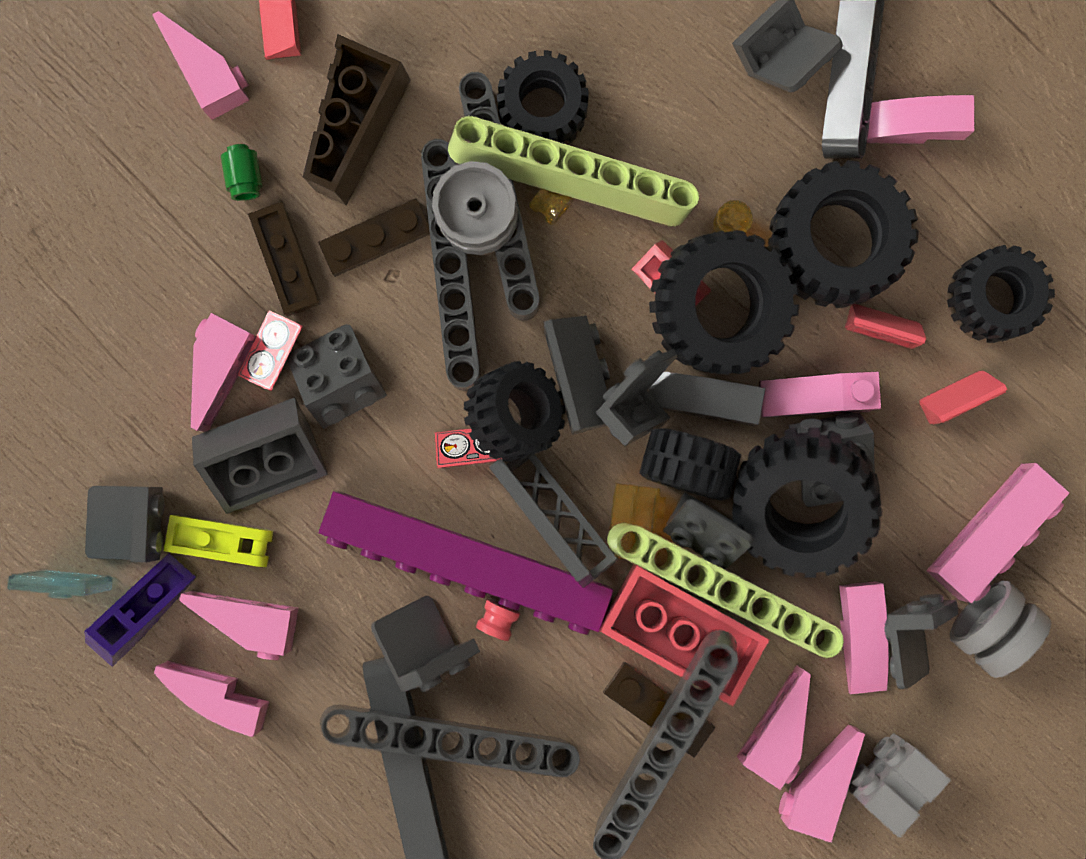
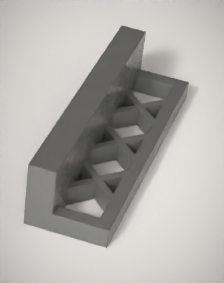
[489,454,618,588]

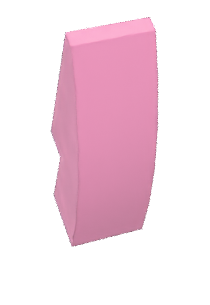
[867,95,974,144]
[839,581,889,694]
[154,661,269,737]

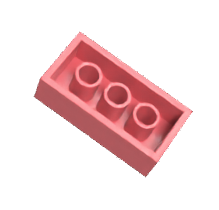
[600,563,769,706]

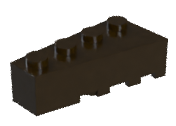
[303,34,411,205]

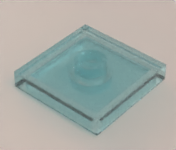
[7,569,113,599]

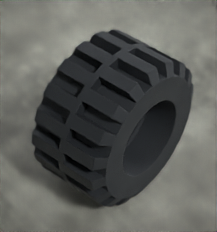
[497,50,589,144]
[947,245,1055,343]
[463,361,566,462]
[639,428,742,500]

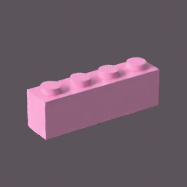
[926,463,1069,603]

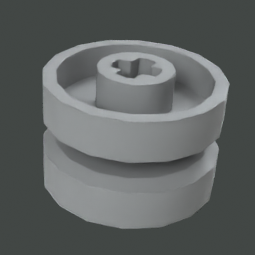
[432,161,518,255]
[949,580,1052,678]

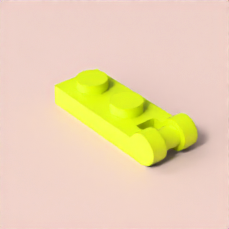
[163,515,273,567]

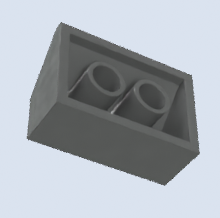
[544,315,610,435]
[192,397,328,514]

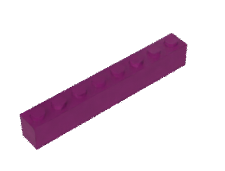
[318,491,613,635]

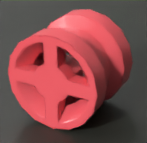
[476,599,520,641]

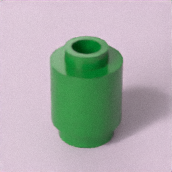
[220,144,263,201]

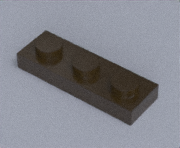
[318,198,430,277]
[248,201,321,317]
[603,662,715,758]

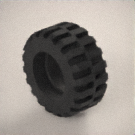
[768,160,919,308]
[649,230,800,375]
[732,427,882,578]

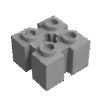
[848,733,951,838]

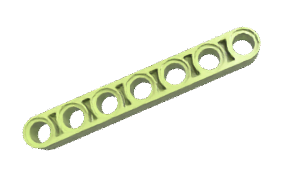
[448,116,699,226]
[607,523,844,658]

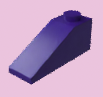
[84,553,196,667]

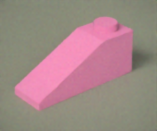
[152,11,249,120]
[191,313,256,432]
[759,372,881,417]
[180,591,298,660]
[737,665,811,790]
[779,725,865,843]

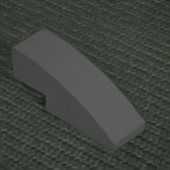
[648,372,766,426]

